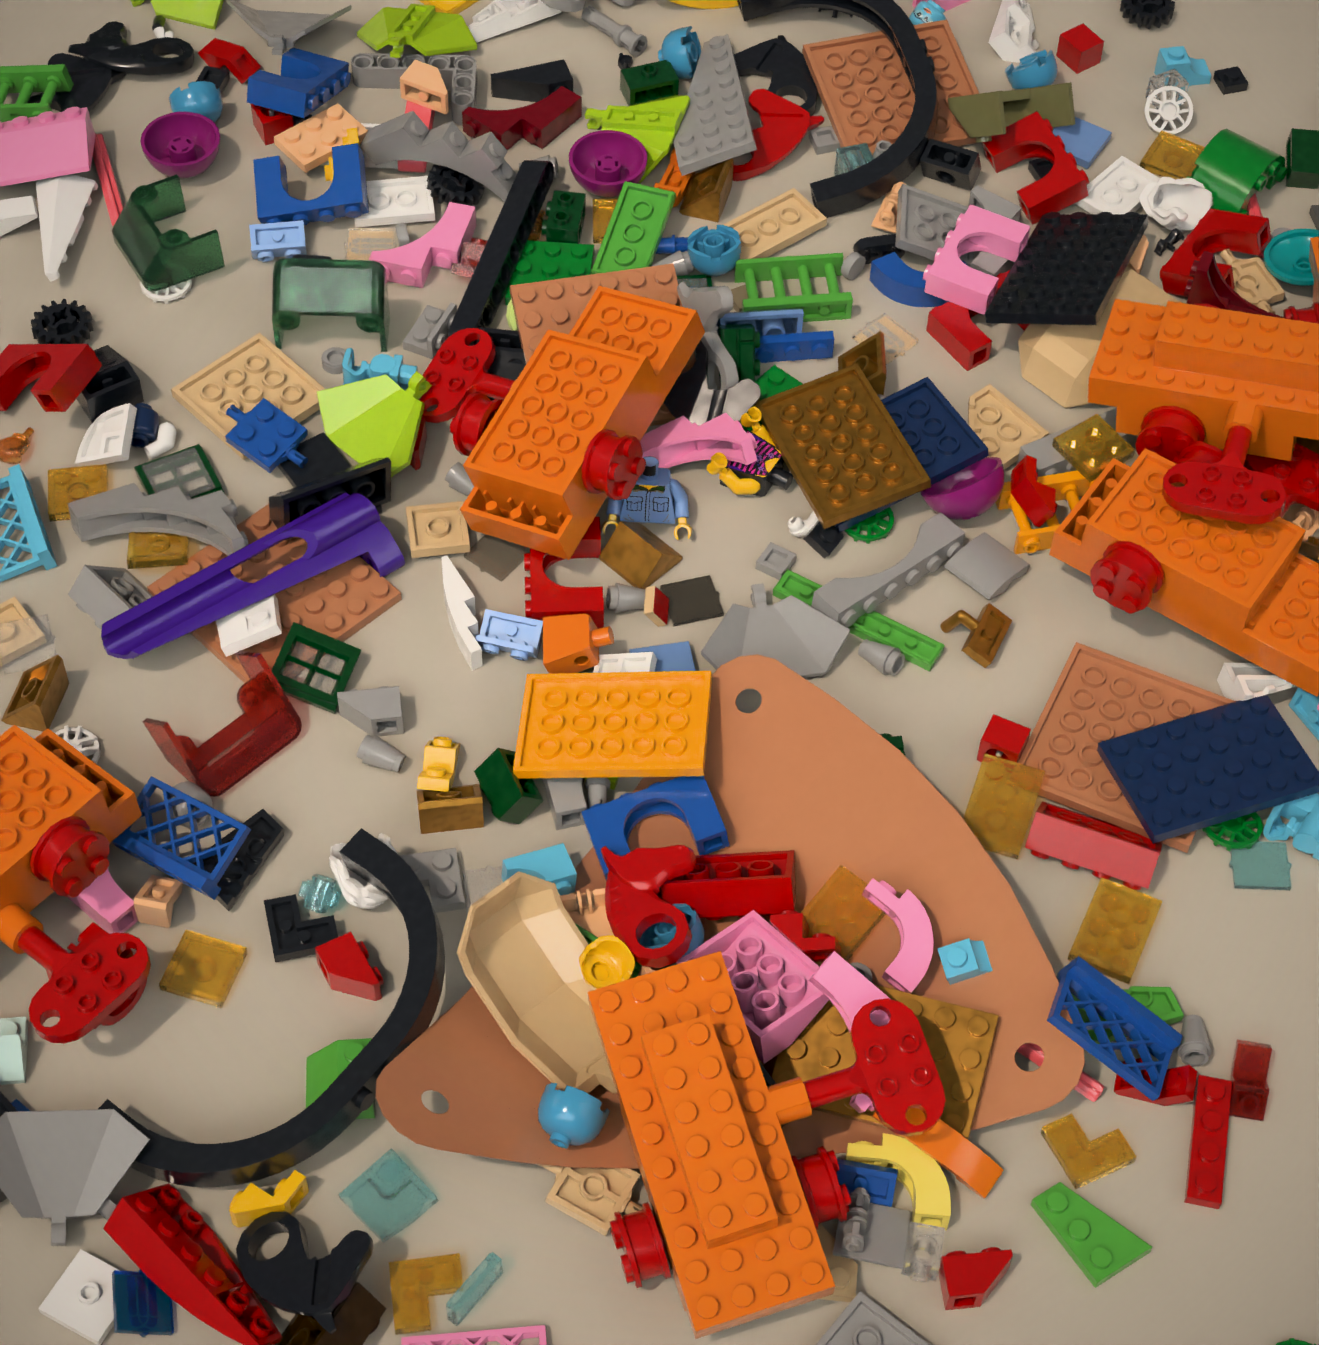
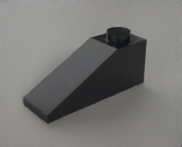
[491,59,573,102]

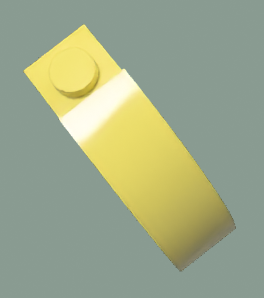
[845,1133,951,1231]

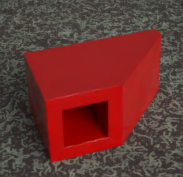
[315,931,384,1001]
[938,1247,1013,1310]

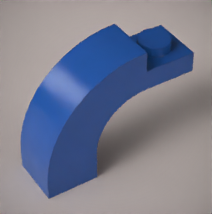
[869,252,968,307]

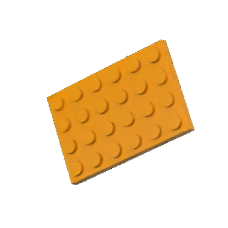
[513,671,712,779]

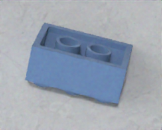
[717,308,804,336]

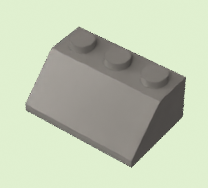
[68,565,153,629]

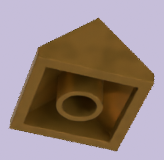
[679,158,734,222]
[838,331,886,396]
[599,521,682,589]
[1,655,69,731]
[416,784,484,834]

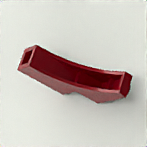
[462,86,582,150]
[1184,251,1284,318]

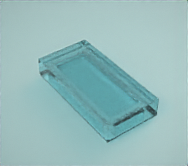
[446,1252,503,1326]

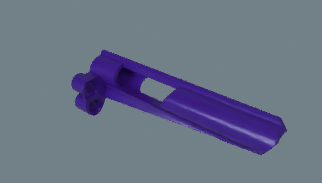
[101,492,405,659]

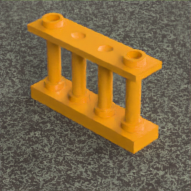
[995,466,1106,554]

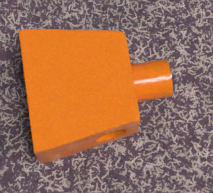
[543,614,614,674]

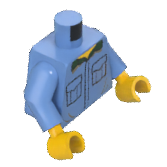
[602,457,692,540]

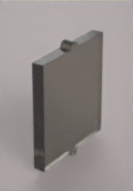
[464,534,530,582]
[660,575,724,627]

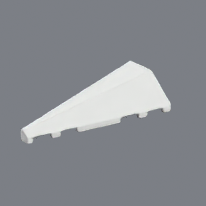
[468,0,562,43]
[988,0,1039,63]
[36,174,98,282]
[1217,662,1297,701]

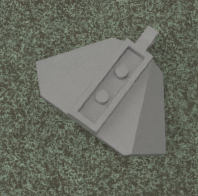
[226,0,351,55]
[701,583,850,678]
[0,1109,150,1246]

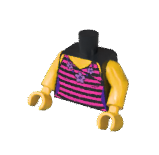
[707,406,793,497]

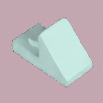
[0,1017,28,1085]

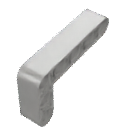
[351,53,477,125]

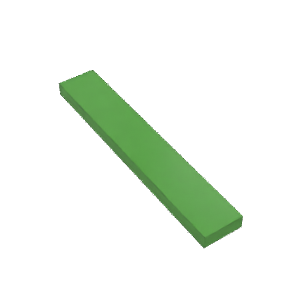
[772,569,945,672]

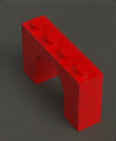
[982,111,1089,225]
[1160,208,1271,297]
[926,270,1030,371]
[0,344,103,412]
[524,517,604,629]

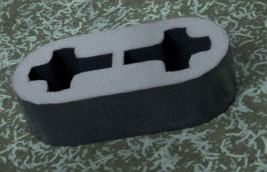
[853,234,905,264]

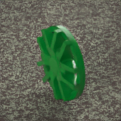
[844,507,894,544]
[1202,812,1263,851]

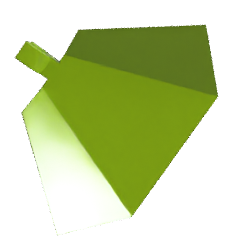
[131,0,224,30]
[357,4,477,58]
[585,95,690,184]
[316,371,432,478]

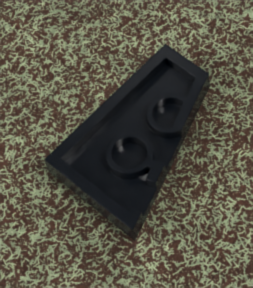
[192,809,284,911]

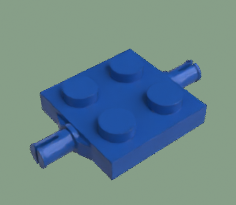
[225,398,308,473]

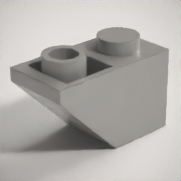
[337,686,404,737]

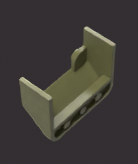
[948,82,1075,143]

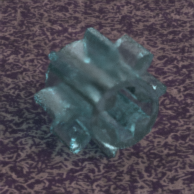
[298,874,342,913]

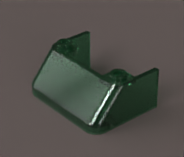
[112,174,225,291]
[272,258,390,352]

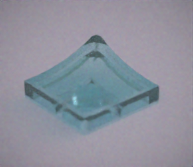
[338,1148,438,1243]

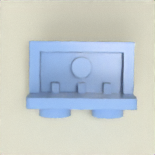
[249,220,307,262]
[475,609,543,661]

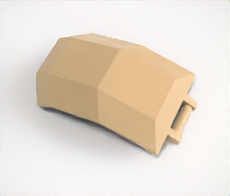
[1018,267,1183,408]
[457,871,617,1094]

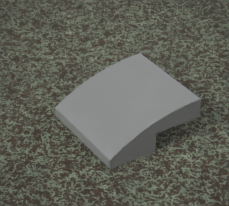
[944,532,1030,600]

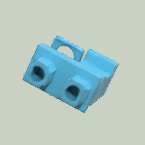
[342,348,418,390]
[1263,793,1319,860]

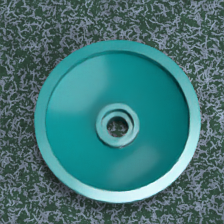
[1263,229,1319,286]

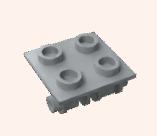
[833,1187,910,1269]

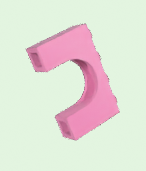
[923,204,1031,315]

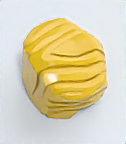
[579,935,635,989]

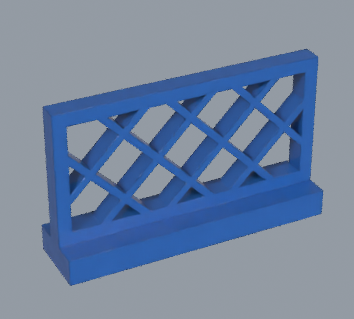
[111,776,251,900]
[1047,956,1183,1101]

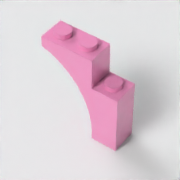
[369,202,476,288]
[640,413,757,468]
[68,869,138,934]
[808,951,890,1113]

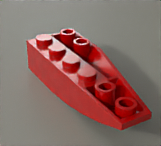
[103,1183,283,1345]

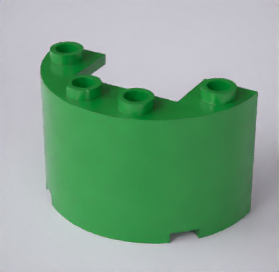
[1187,129,1288,215]

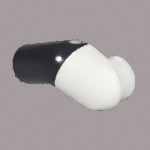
[152,15,174,38]

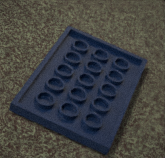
[784,376,989,533]
[1097,695,1319,844]

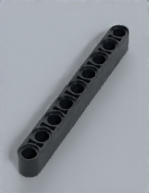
[448,160,554,346]

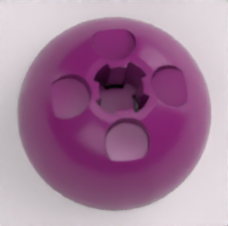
[140,112,220,179]
[569,130,647,197]
[920,457,1004,520]

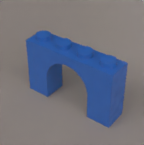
[247,48,351,118]
[253,143,369,226]
[581,776,730,881]

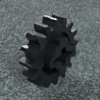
[1120,0,1175,29]
[426,164,485,207]
[31,299,93,344]

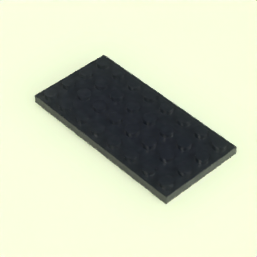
[985,212,1148,325]

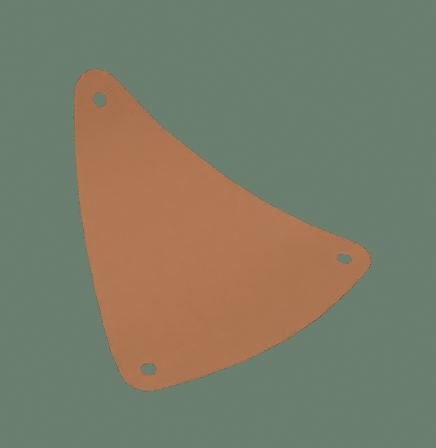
[375,654,1085,1169]

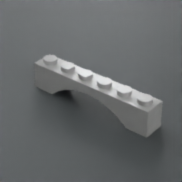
[811,512,965,627]

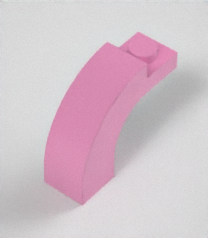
[862,878,934,994]

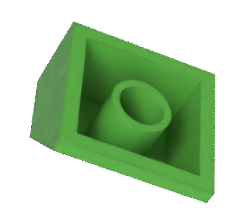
[306,1038,375,1119]

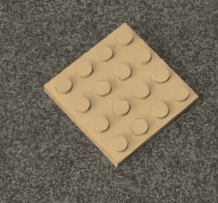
[171,332,325,460]

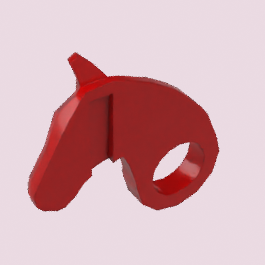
[732,88,825,181]
[600,845,696,968]

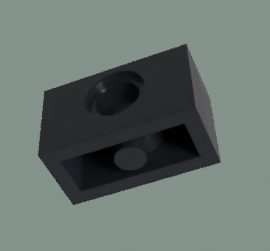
[920,139,981,191]

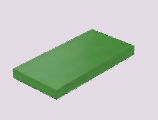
[591,181,676,274]

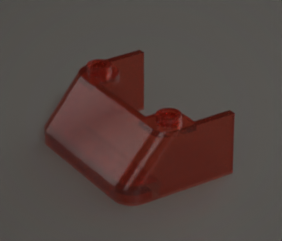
[142,650,302,797]

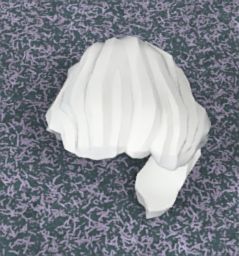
[1139,177,1213,232]
[329,833,398,909]

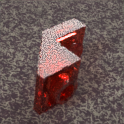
[451,237,487,278]
[1229,1039,1272,1121]

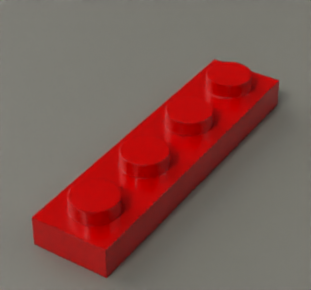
[1184,1075,1232,1209]

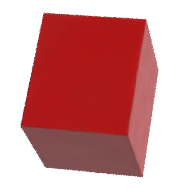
[1056,23,1104,74]
[251,104,293,145]
[976,714,1031,774]

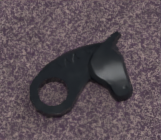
[68,21,194,75]
[734,35,818,116]
[28,53,127,112]
[664,340,761,426]
[236,1212,374,1335]

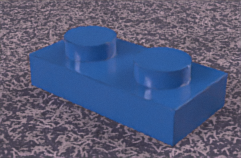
[837,1158,898,1207]

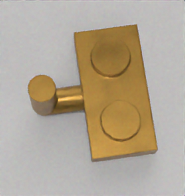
[940,603,1012,668]

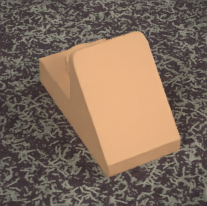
[133,875,183,928]

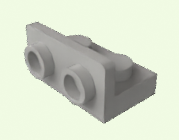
[403,303,457,359]

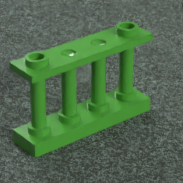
[0,64,74,122]
[734,253,853,322]

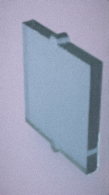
[1229,841,1292,891]

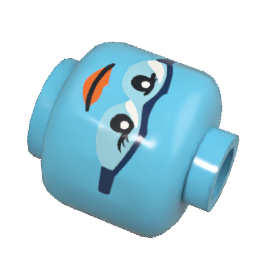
[909,0,946,25]

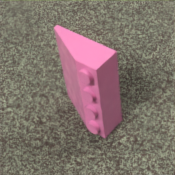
[0,107,95,187]
[676,910,829,1064]

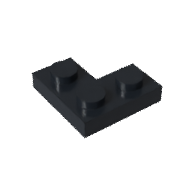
[264,894,338,963]

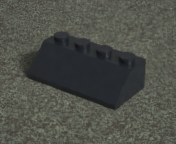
[269,457,391,540]

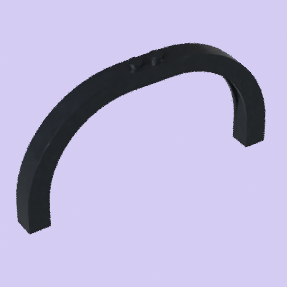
[737,0,938,218]
[98,828,445,1187]

